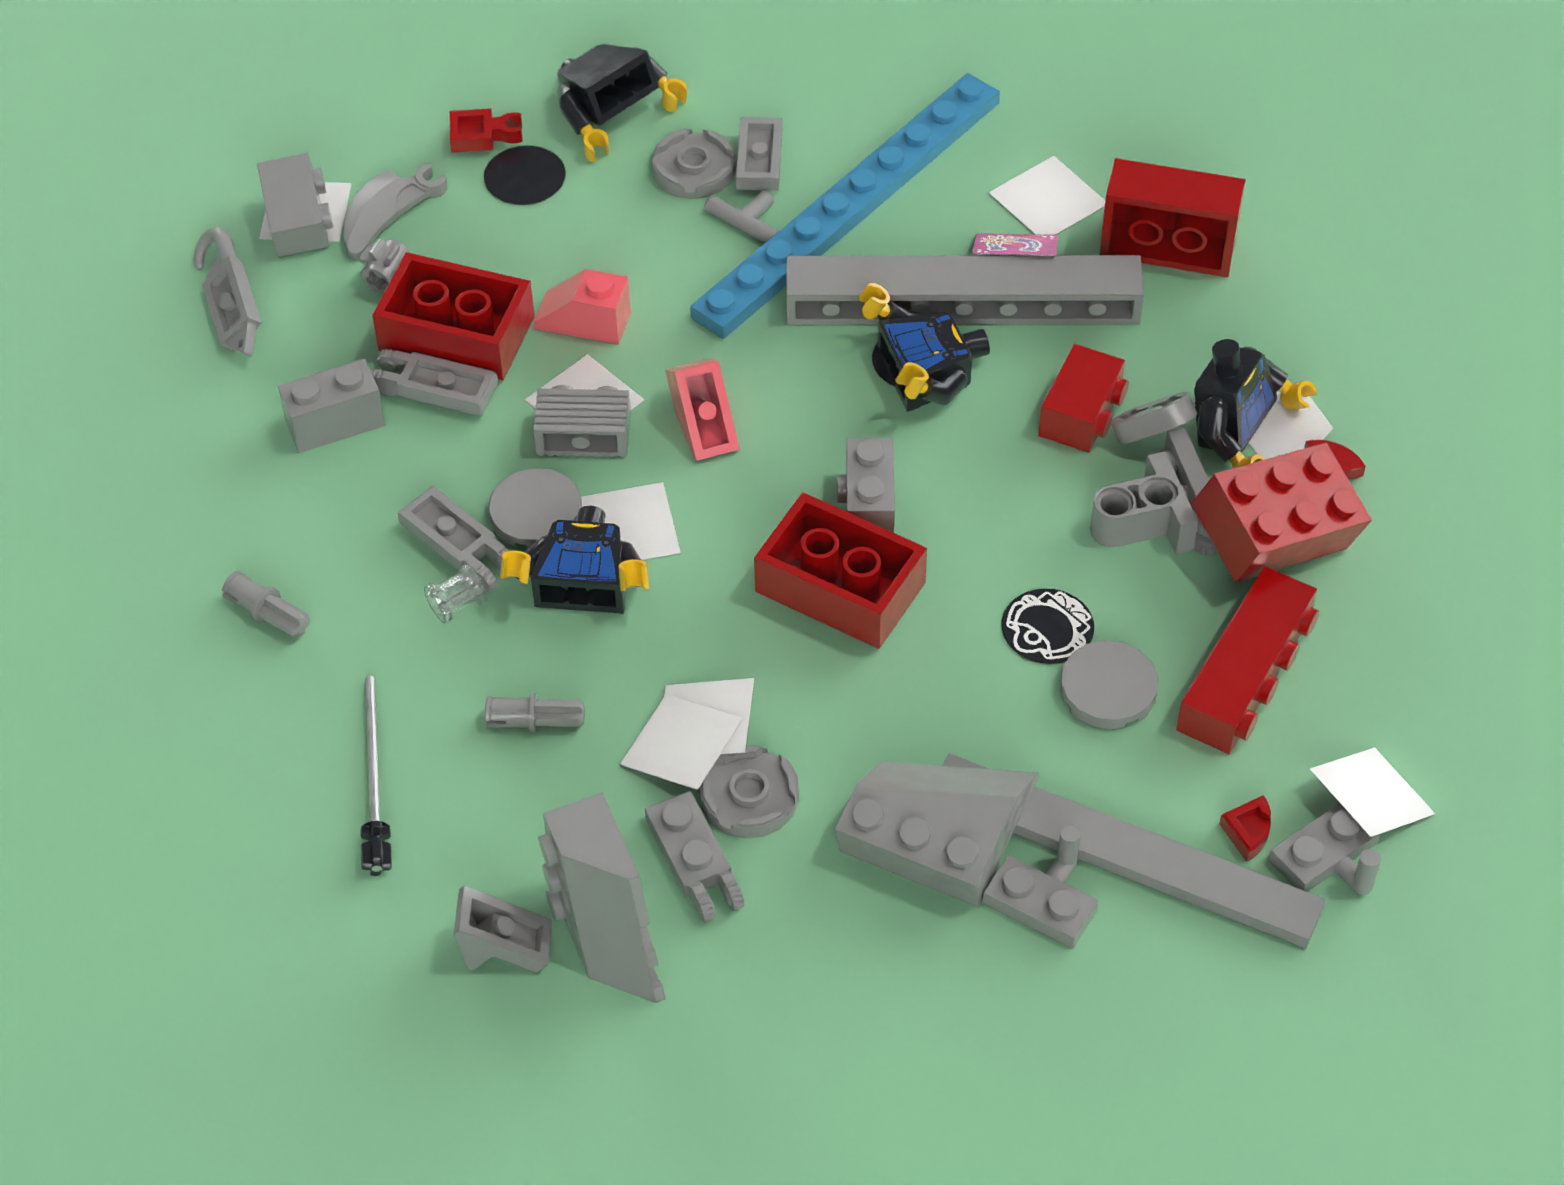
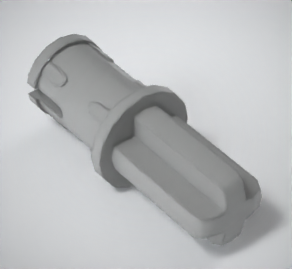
[222,571,310,637]
[485,693,585,732]

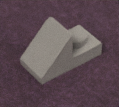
[454,886,552,973]

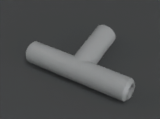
[705,190,779,243]

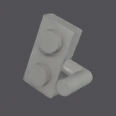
[1269,803,1381,895]
[983,825,1099,949]

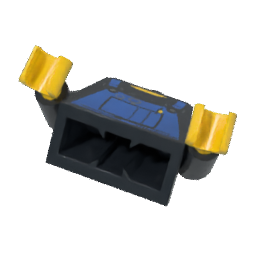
[557,44,687,162]
[859,283,990,412]
[1194,339,1317,469]
[500,505,649,614]

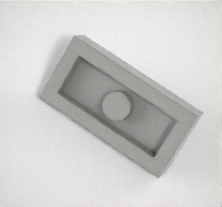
[736,117,783,191]

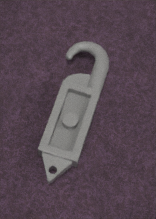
[194,227,262,357]

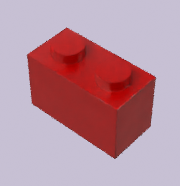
[1038,343,1129,453]

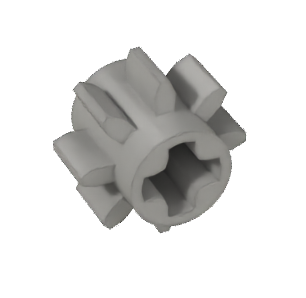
[358,239,411,293]

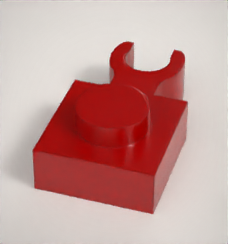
[450,108,523,153]

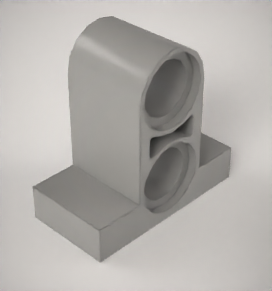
[1090,451,1198,554]

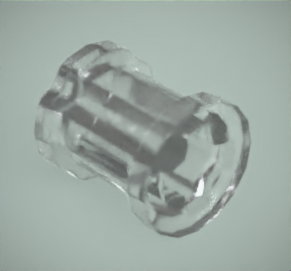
[424,564,487,624]

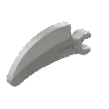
[343,163,447,260]

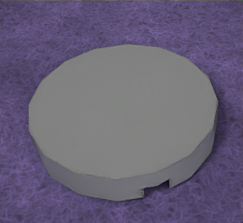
[652,129,736,199]
[489,468,582,549]
[1060,640,1158,730]
[700,745,799,838]

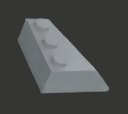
[835,762,1039,907]
[538,793,665,1003]

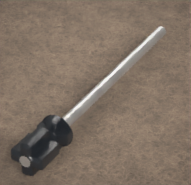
[360,675,392,876]

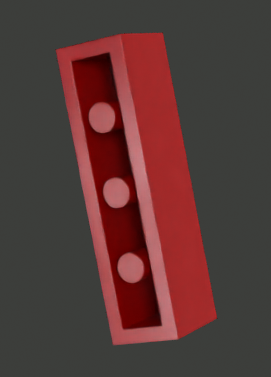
[1176,566,1319,755]

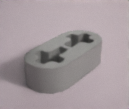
[1111,392,1197,444]

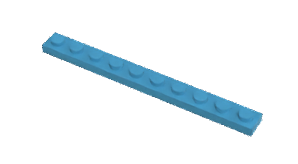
[690,73,1000,339]

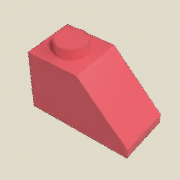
[533,269,631,345]
[665,359,740,461]

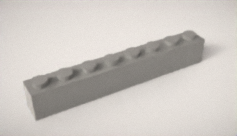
[786,255,1144,325]

